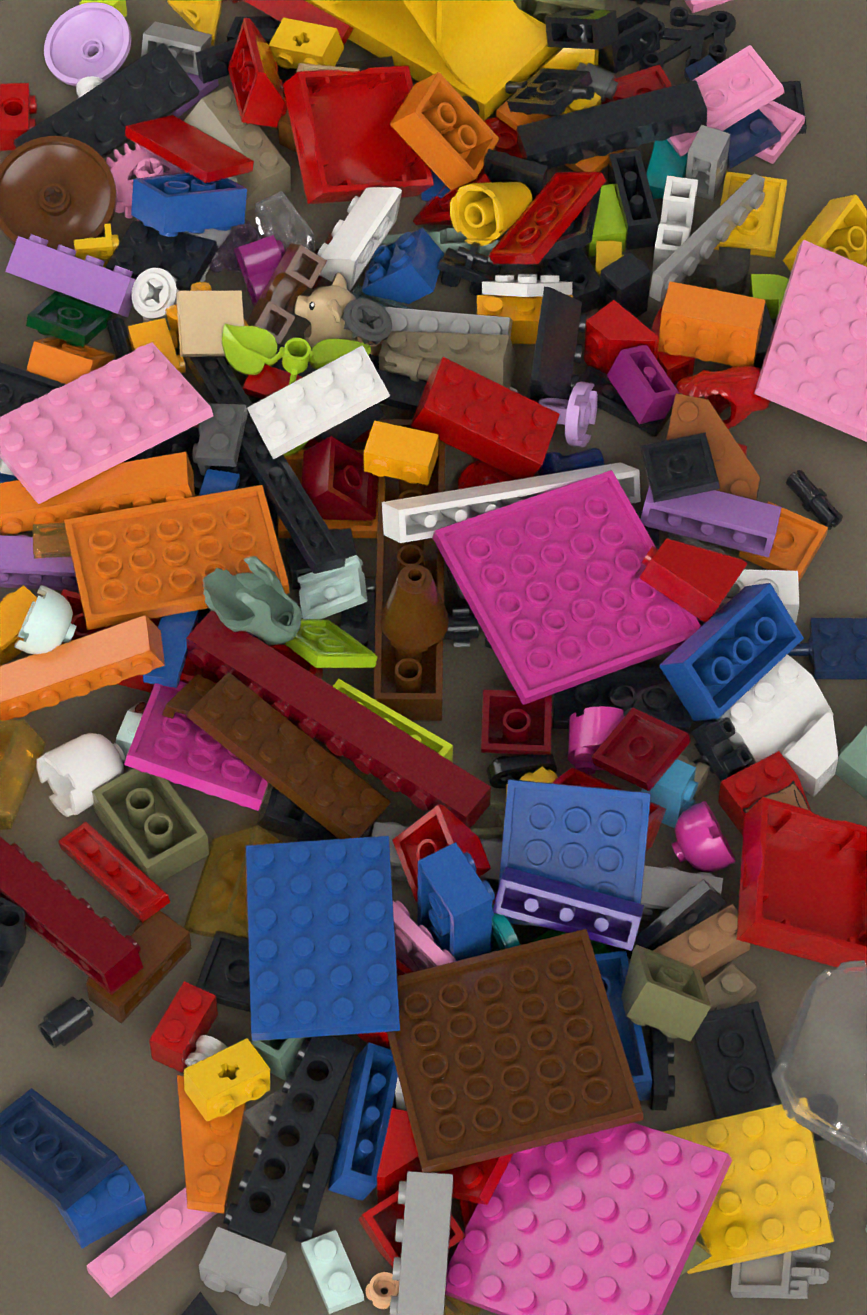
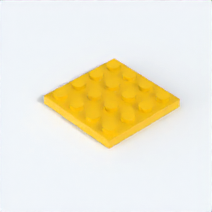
[663,1099,835,1274]

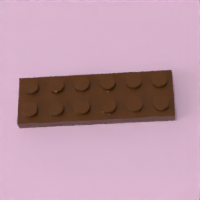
[186,672,391,839]

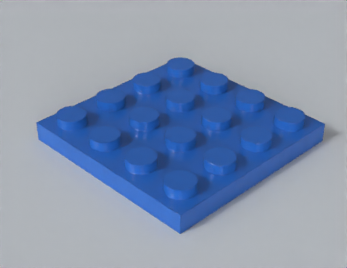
[498,779,651,936]

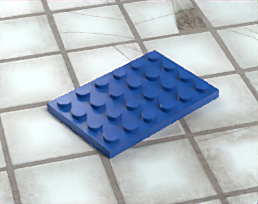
[246,836,400,1041]

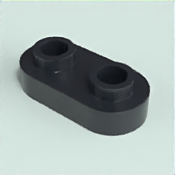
[487,754,557,788]

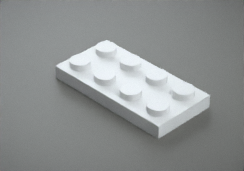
[247,345,390,459]

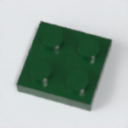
[26,291,113,347]

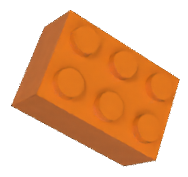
[390,72,499,191]
[658,281,765,367]

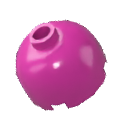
[672,801,736,872]

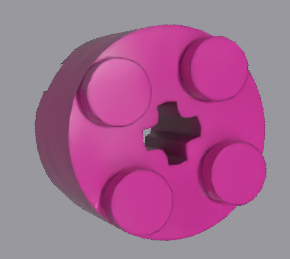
[568,706,625,776]

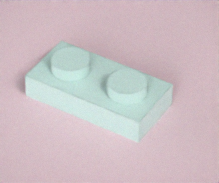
[301,1230,364,1314]

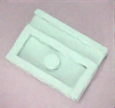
[298,555,367,619]

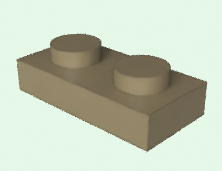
[705,963,757,1012]

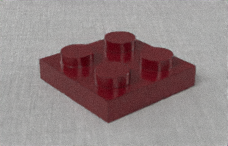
[591,708,691,792]

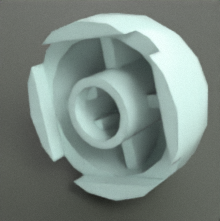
[14,585,77,655]

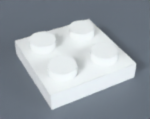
[482,274,572,297]

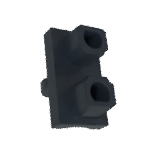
[438,242,501,296]
[691,717,753,782]

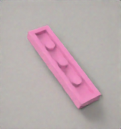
[87,1187,227,1298]

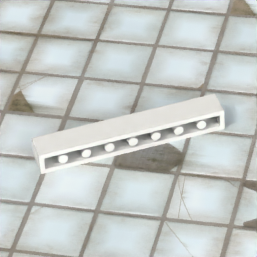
[382,462,641,543]

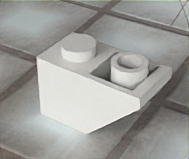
[782,712,838,797]

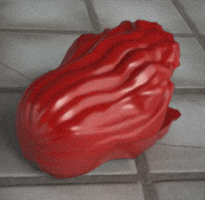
[676,366,771,429]

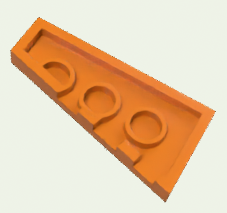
[177,1075,247,1214]

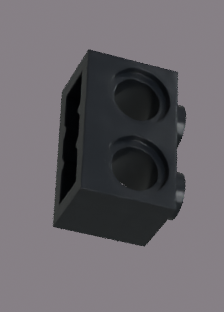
[598,7,660,74]

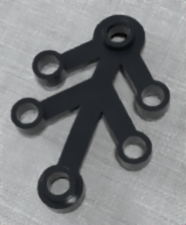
[639,7,736,71]

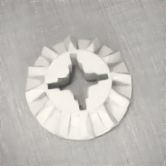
[132,268,179,320]

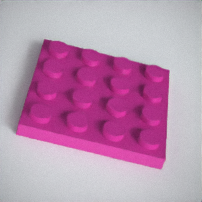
[124,681,268,811]

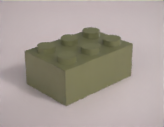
[92,768,209,884]

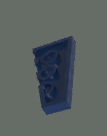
[684,55,781,169]

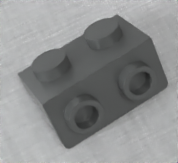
[192,403,248,475]

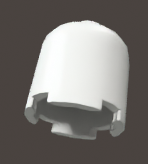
[36,733,125,817]

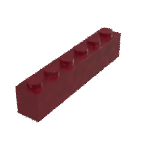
[0,837,144,995]

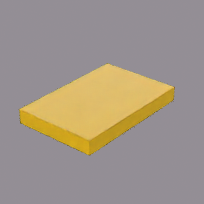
[714,171,787,258]

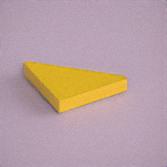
[167,0,223,46]

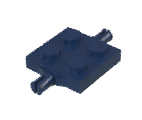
[788,618,867,679]

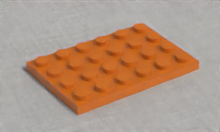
[64,485,290,630]

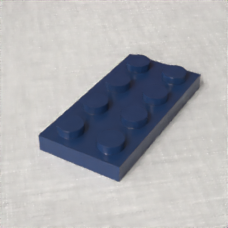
[0,1088,122,1211]

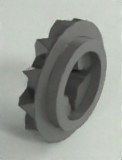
[341,299,392,345]

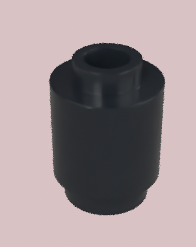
[38,996,94,1048]

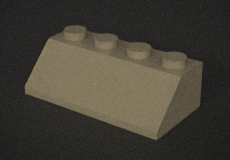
[184,86,291,212]
[379,331,517,406]

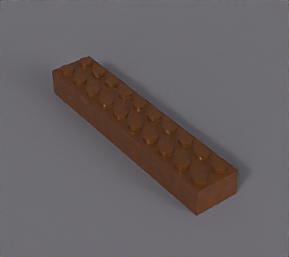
[374,419,445,721]

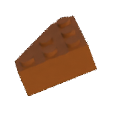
[666,393,761,501]

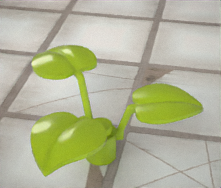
[222,324,371,457]

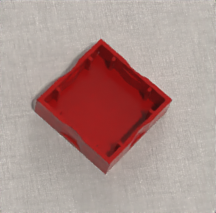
[283,66,434,204]
[736,797,867,975]

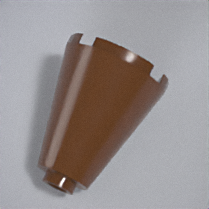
[381,565,449,653]

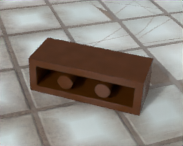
[86,910,192,1024]

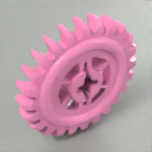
[106,143,187,222]

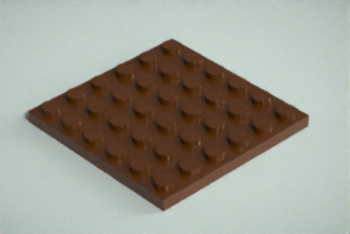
[387,929,644,1173]

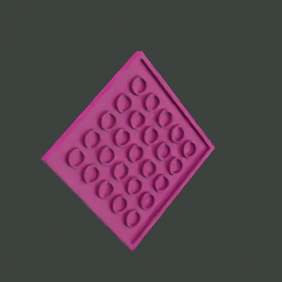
[432,470,701,705]
[445,1123,732,1315]

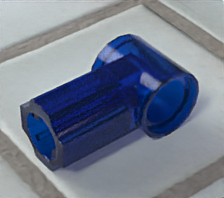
[538,447,605,476]

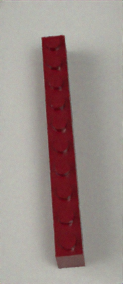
[186,610,491,829]

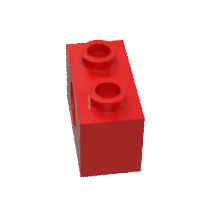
[0,83,37,151]

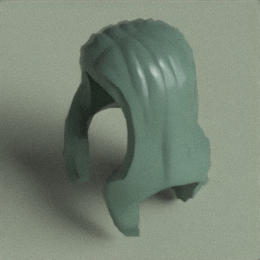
[202,556,302,645]

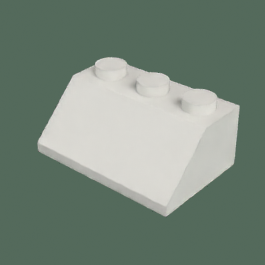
[317,187,402,292]
[717,654,834,766]

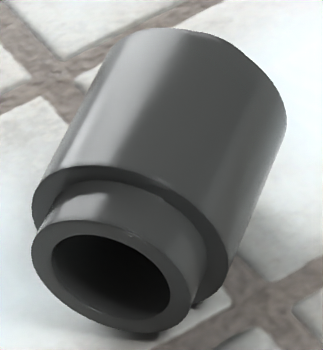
[576,62,619,103]

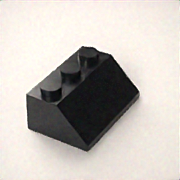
[530,287,587,400]

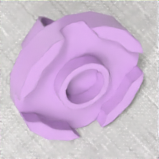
[539,382,597,448]

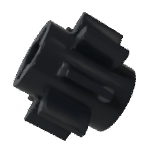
[444,605,479,647]

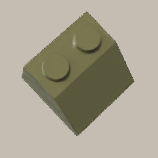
[621,945,711,1042]

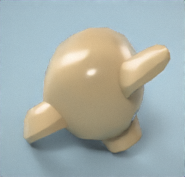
[294,273,357,348]

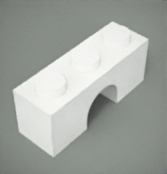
[652,176,698,272]

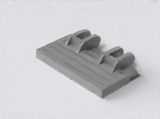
[730,1177,835,1299]

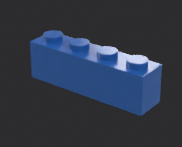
[328,1043,398,1201]

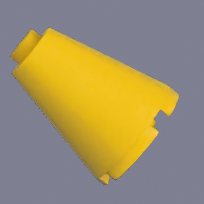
[450,182,532,246]

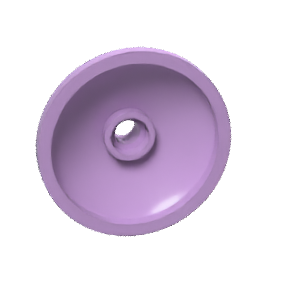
[44,2,131,86]

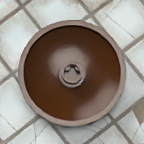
[0,136,117,250]

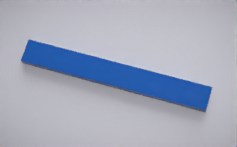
[143,469,240,688]

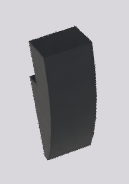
[256,786,372,841]

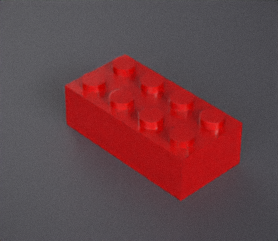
[410,357,560,479]

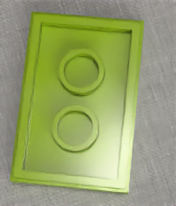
[284,619,377,668]

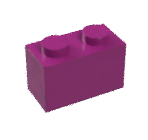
[607,345,679,424]

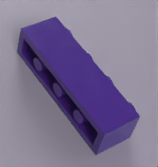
[493,867,644,951]

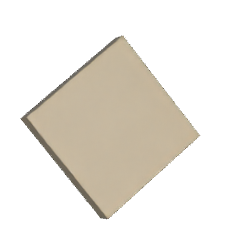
[176,291,244,357]

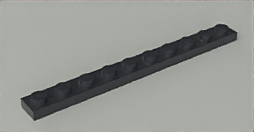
[183,356,346,574]

